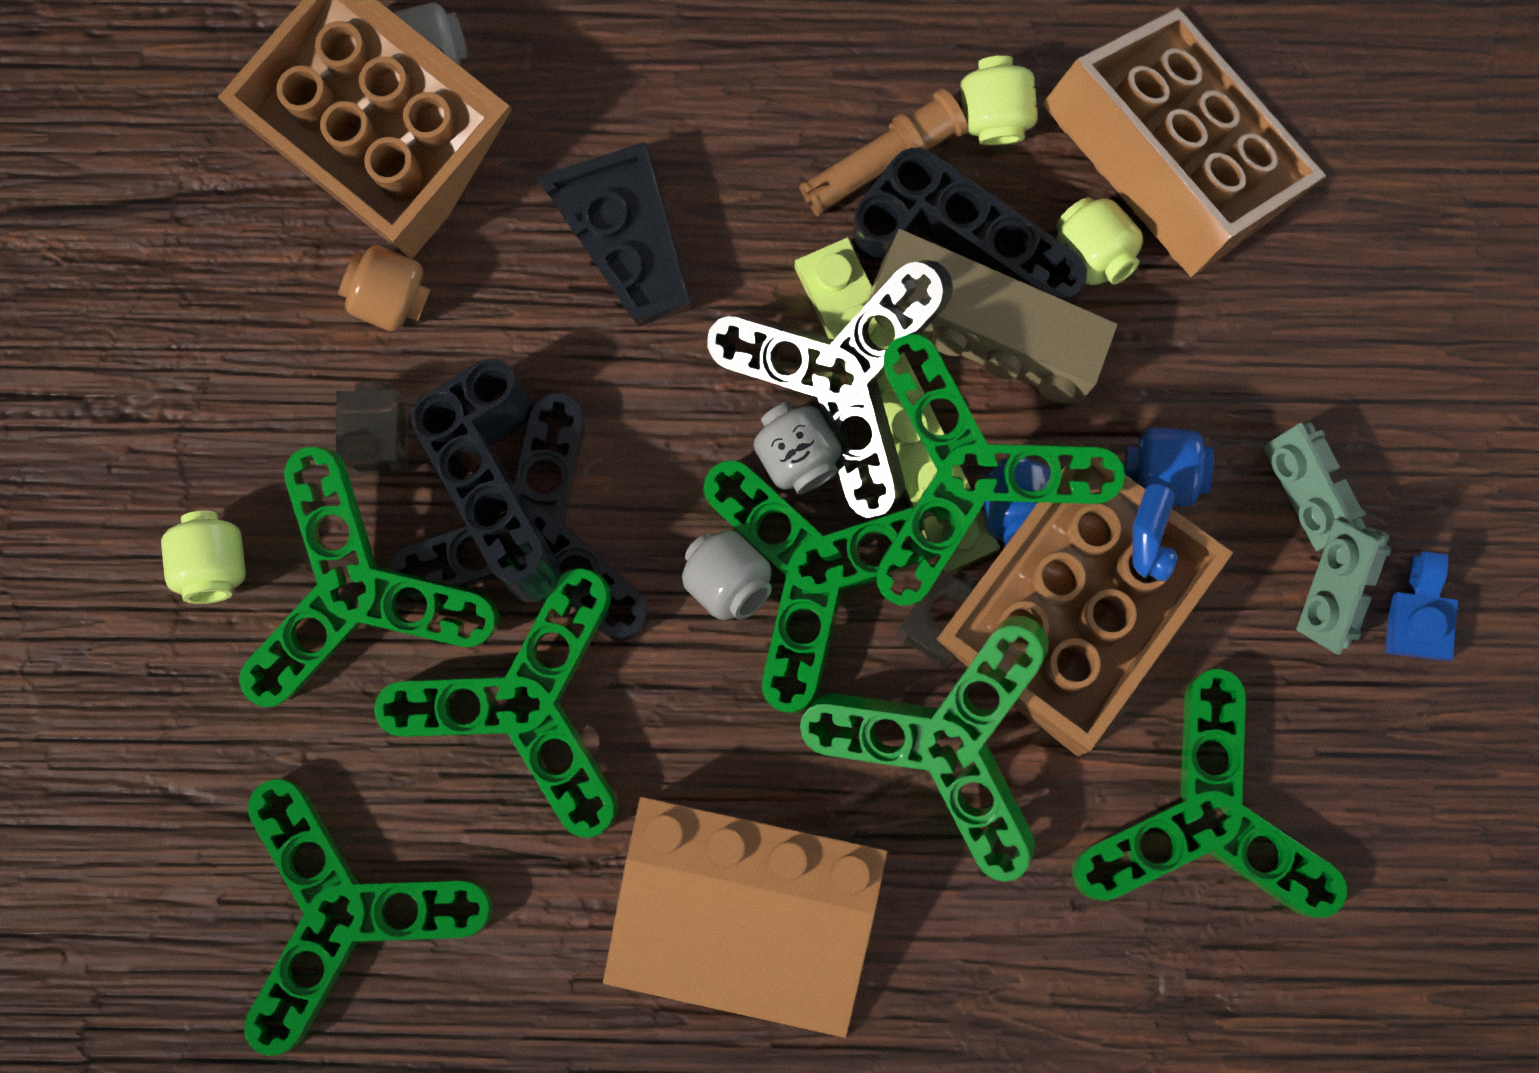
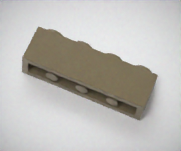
[865,229,1118,406]

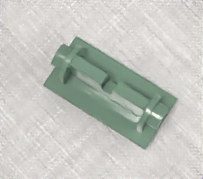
[1262,422,1367,552]
[1296,519,1392,655]

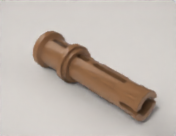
[799,88,969,217]

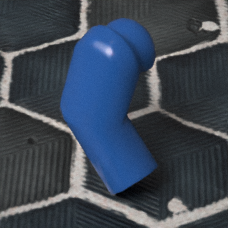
[1133,484,1178,581]

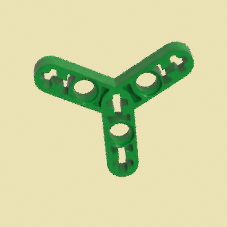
[877,334,1125,606]
[239,446,500,707]
[703,460,959,714]
[374,569,618,838]
[800,616,1048,882]
[1072,669,1347,918]
[244,779,493,1056]

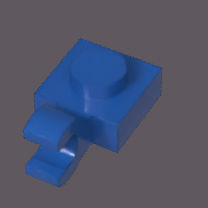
[1385,551,1458,661]

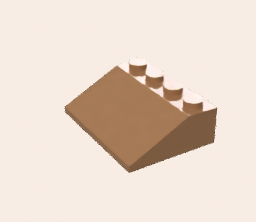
[218,0,512,259]
[1042,8,1326,278]
[936,444,1233,756]
[603,797,887,1038]

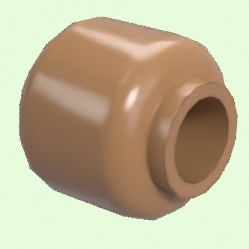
[338,245,431,332]

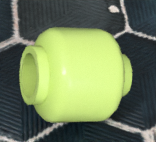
[960,56,1038,146]
[1056,197,1143,285]
[161,511,246,604]

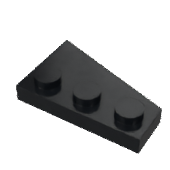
[536,142,694,326]

